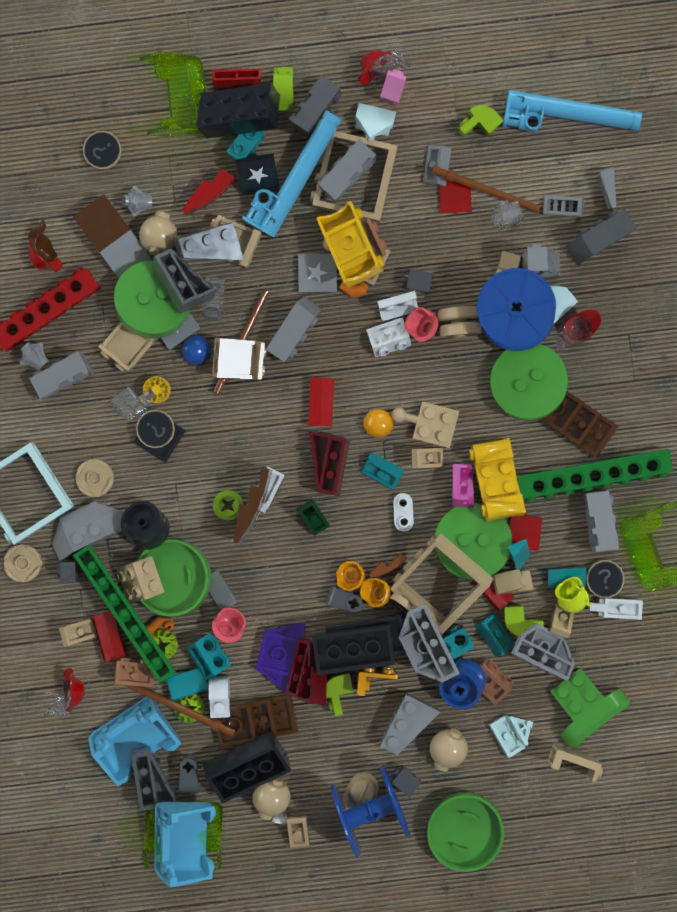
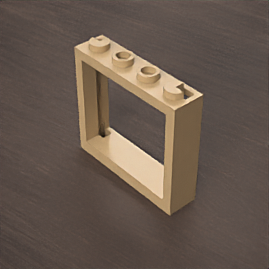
[310,131,398,223]
[390,533,494,634]

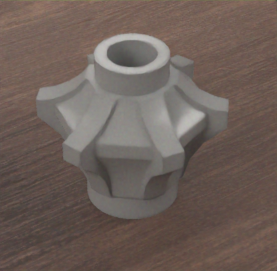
[123,186,152,217]
[19,342,48,371]

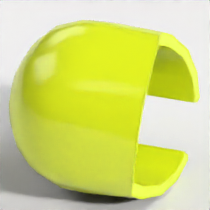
[555,577,590,613]

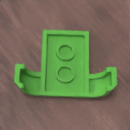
[550,668,631,749]

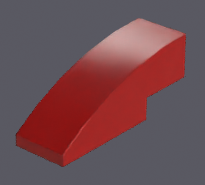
[182,168,236,215]

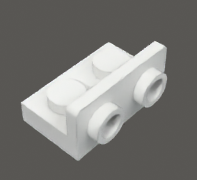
[377,291,418,321]
[366,317,411,357]

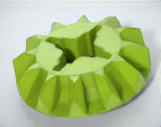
[213,490,243,521]
[151,630,178,659]
[173,694,204,723]

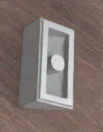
[423,146,451,186]
[209,570,238,611]

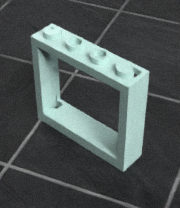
[0,443,75,545]

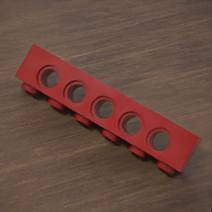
[0,267,101,352]

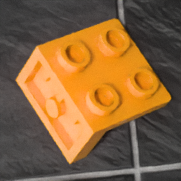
[356,666,398,696]

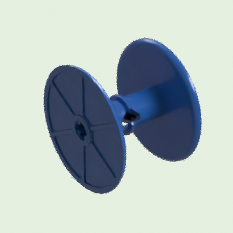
[477,268,556,351]
[330,764,411,858]

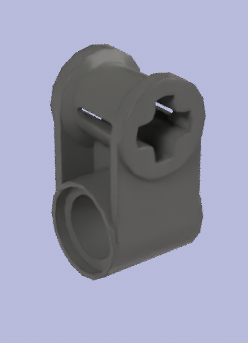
[325,585,363,612]
[179,755,199,793]

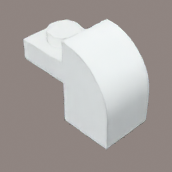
[209,676,230,718]

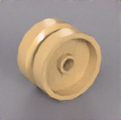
[437,306,482,338]

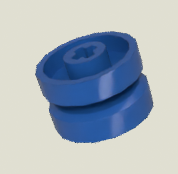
[439,659,486,709]

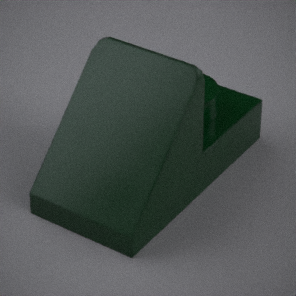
[296,499,330,536]

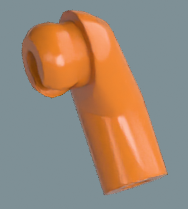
[339,282,368,298]
[146,616,174,634]

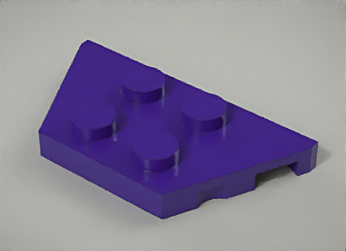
[256,622,307,693]

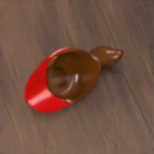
[28,220,62,272]

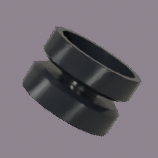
[120,501,170,550]

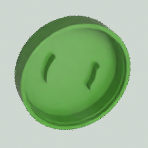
[114,261,190,339]
[490,344,568,421]
[435,503,512,581]
[137,539,212,617]
[426,792,504,872]

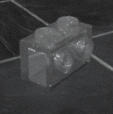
[491,200,524,231]

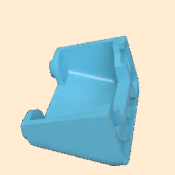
[88,697,182,786]
[154,802,216,888]

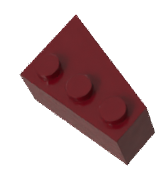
[309,431,350,496]
[285,638,327,706]

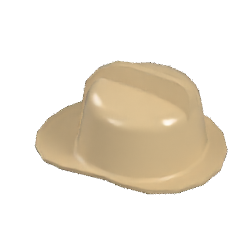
[343,772,379,810]

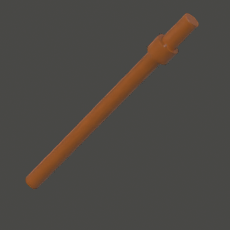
[431,166,540,213]
[213,289,270,395]
[128,686,235,737]

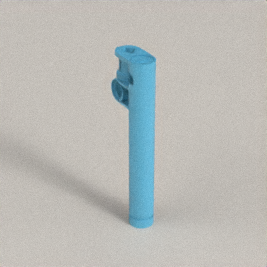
[502,90,642,133]
[242,110,342,237]

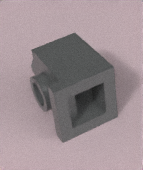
[57,561,79,582]

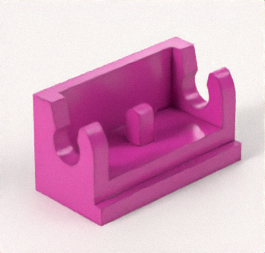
[452,464,474,507]

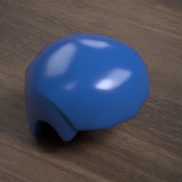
[181,335,211,366]

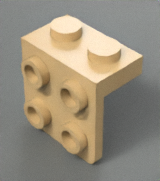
[117,556,164,603]

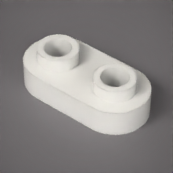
[393,493,414,532]

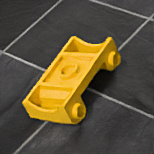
[316,201,385,288]
[469,438,526,522]

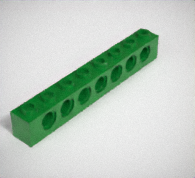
[517,449,674,502]
[73,545,177,684]

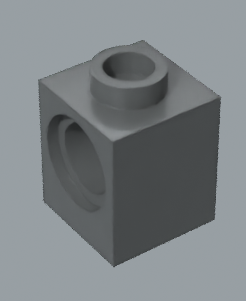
[403,269,433,294]
[391,765,422,798]

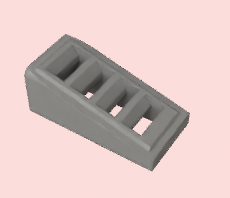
[597,167,616,211]
[543,195,584,218]

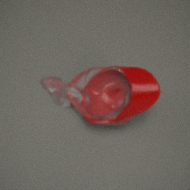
[358,50,410,85]
[556,309,601,352]
[44,668,85,717]

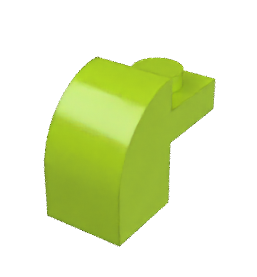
[273,67,294,111]
[458,105,504,137]
[503,605,544,636]
[327,671,354,716]

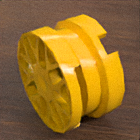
[143,377,171,403]

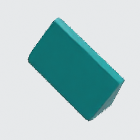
[360,452,404,490]
[508,539,531,570]
[546,567,586,588]
[475,613,515,657]
[167,668,209,701]

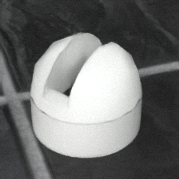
[272,812,287,825]

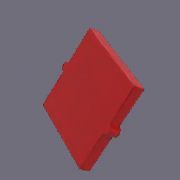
[439,178,472,215]
[509,514,542,551]

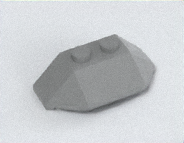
[52,501,123,561]
[399,603,460,682]
[511,623,575,681]

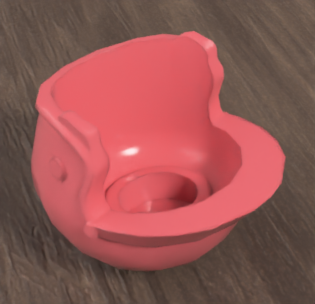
[405,307,439,342]
[212,607,246,643]

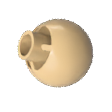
[139,212,178,256]
[430,728,468,772]
[252,777,291,820]

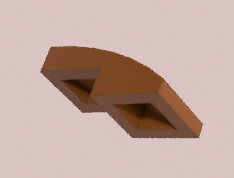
[368,553,406,578]

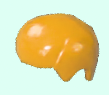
[363,409,394,438]
[336,561,365,591]
[360,578,391,608]

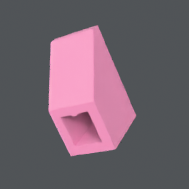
[380,70,407,106]

